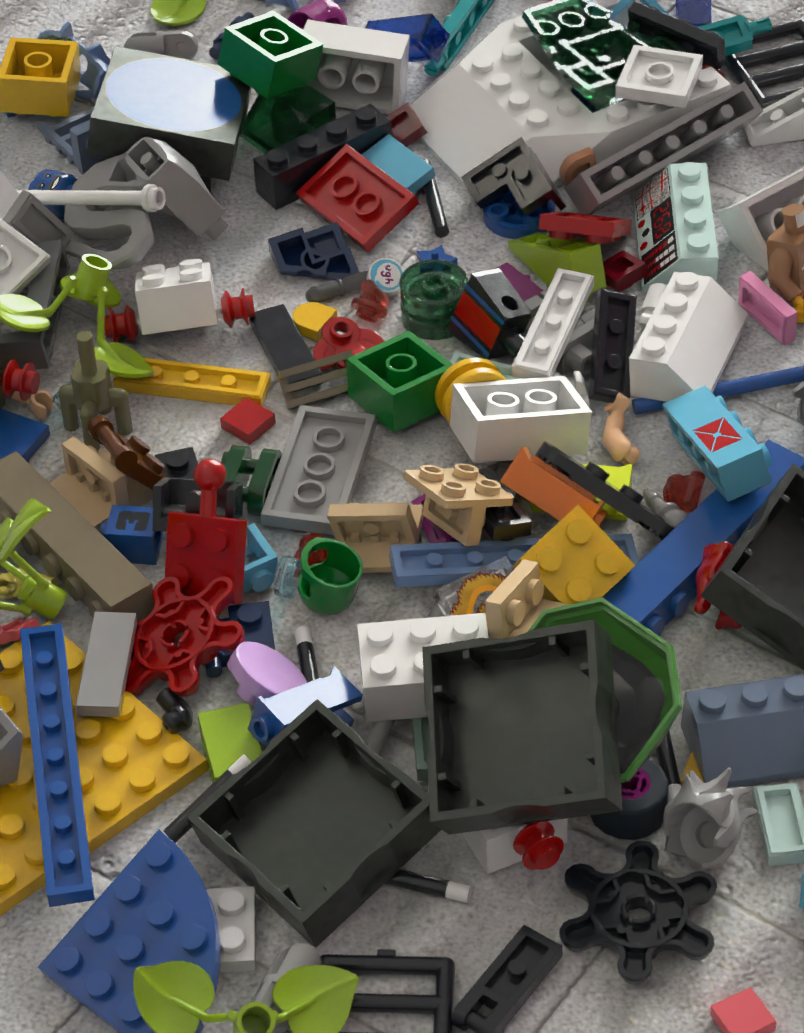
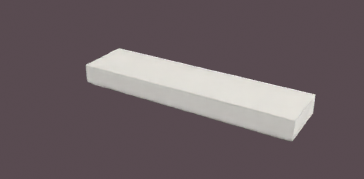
[512,268,594,379]

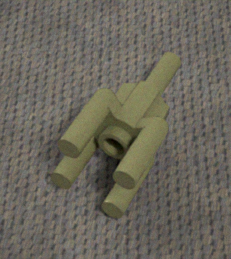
[58,331,133,451]

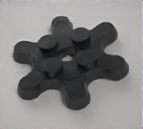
[559,840,717,985]

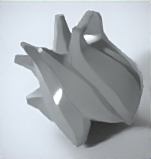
[663,767,758,870]

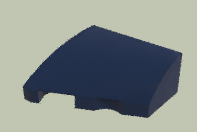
[268,222,359,280]

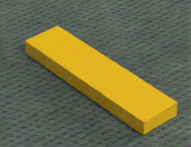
[113,357,271,406]

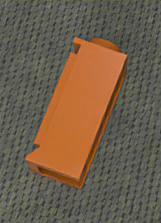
[500,447,608,526]

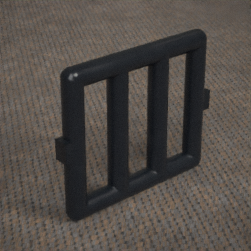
[724,19,804,109]
[320,949,455,1033]

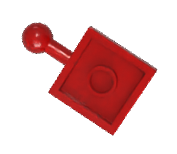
[164,459,247,604]

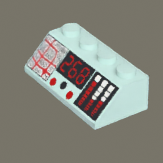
[633,162,718,294]

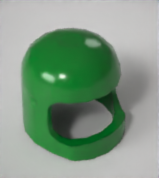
[298,538,363,615]

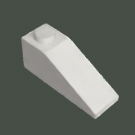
[744,87,804,147]

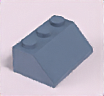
[681,674,804,788]

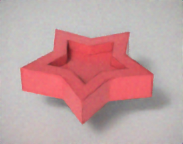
[0,617,40,645]

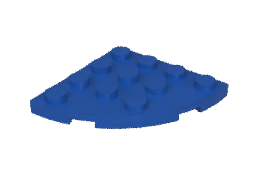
[38,829,221,1033]

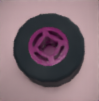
[590,758,668,840]

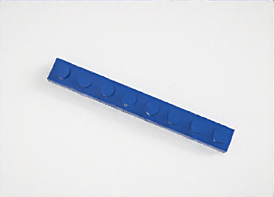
[20,623,95,907]

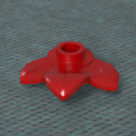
[313,317,385,372]

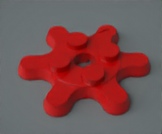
[125,576,245,697]

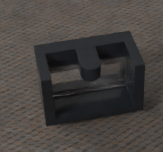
[152,477,243,532]

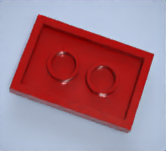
[296,144,419,253]
[538,211,632,244]

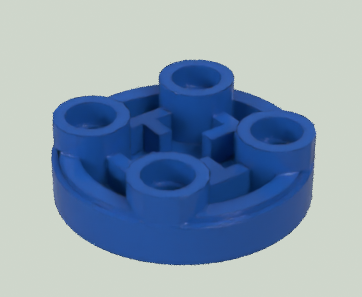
[483,190,555,239]

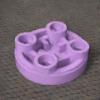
[227,642,307,705]

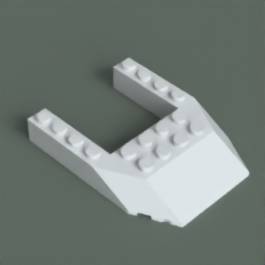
[410,0,731,195]

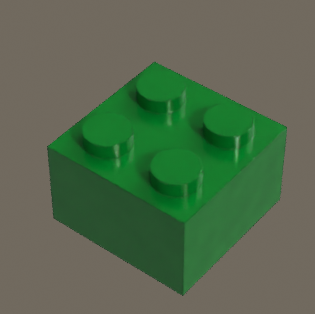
[217,11,324,98]
[347,331,453,433]

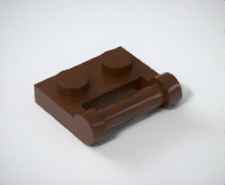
[87,416,167,490]

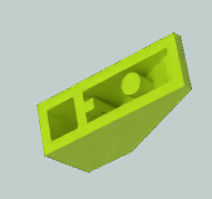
[508,232,607,298]

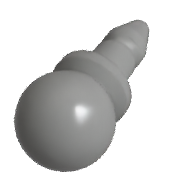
[643,489,689,528]

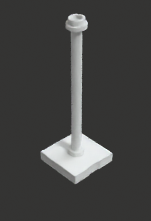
[16,184,166,212]

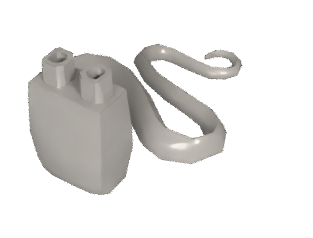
[18,137,228,296]

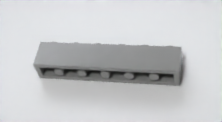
[564,81,764,215]

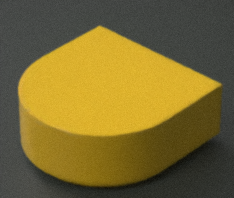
[292,302,338,341]

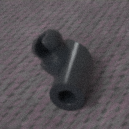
[156,687,193,734]

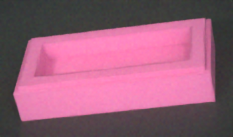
[738,271,797,346]

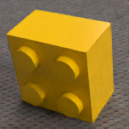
[0,37,81,117]
[509,505,636,604]

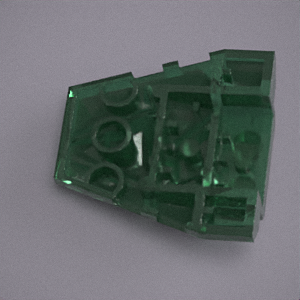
[522,0,688,111]

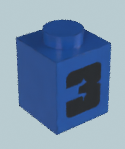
[100,505,164,565]

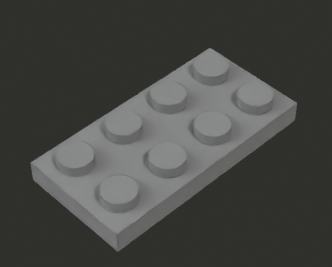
[261,405,376,535]

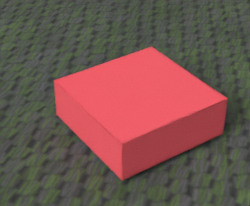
[710,987,776,1033]

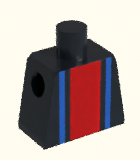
[446,268,531,360]

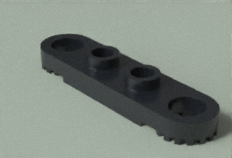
[535,441,675,540]

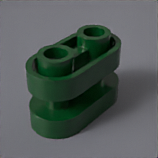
[221,445,282,517]

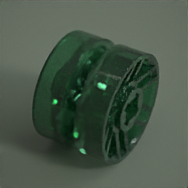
[399,259,468,340]

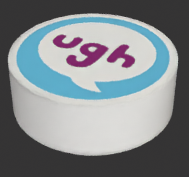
[366,258,405,297]

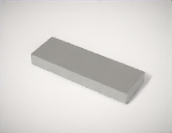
[76,612,137,717]

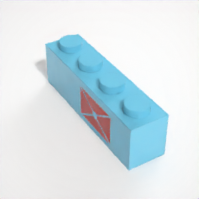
[663,385,773,502]

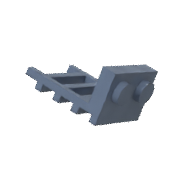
[37,97,108,175]

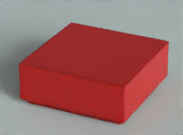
[220,397,276,444]

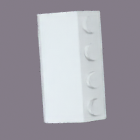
[717,167,804,271]
[629,272,748,402]

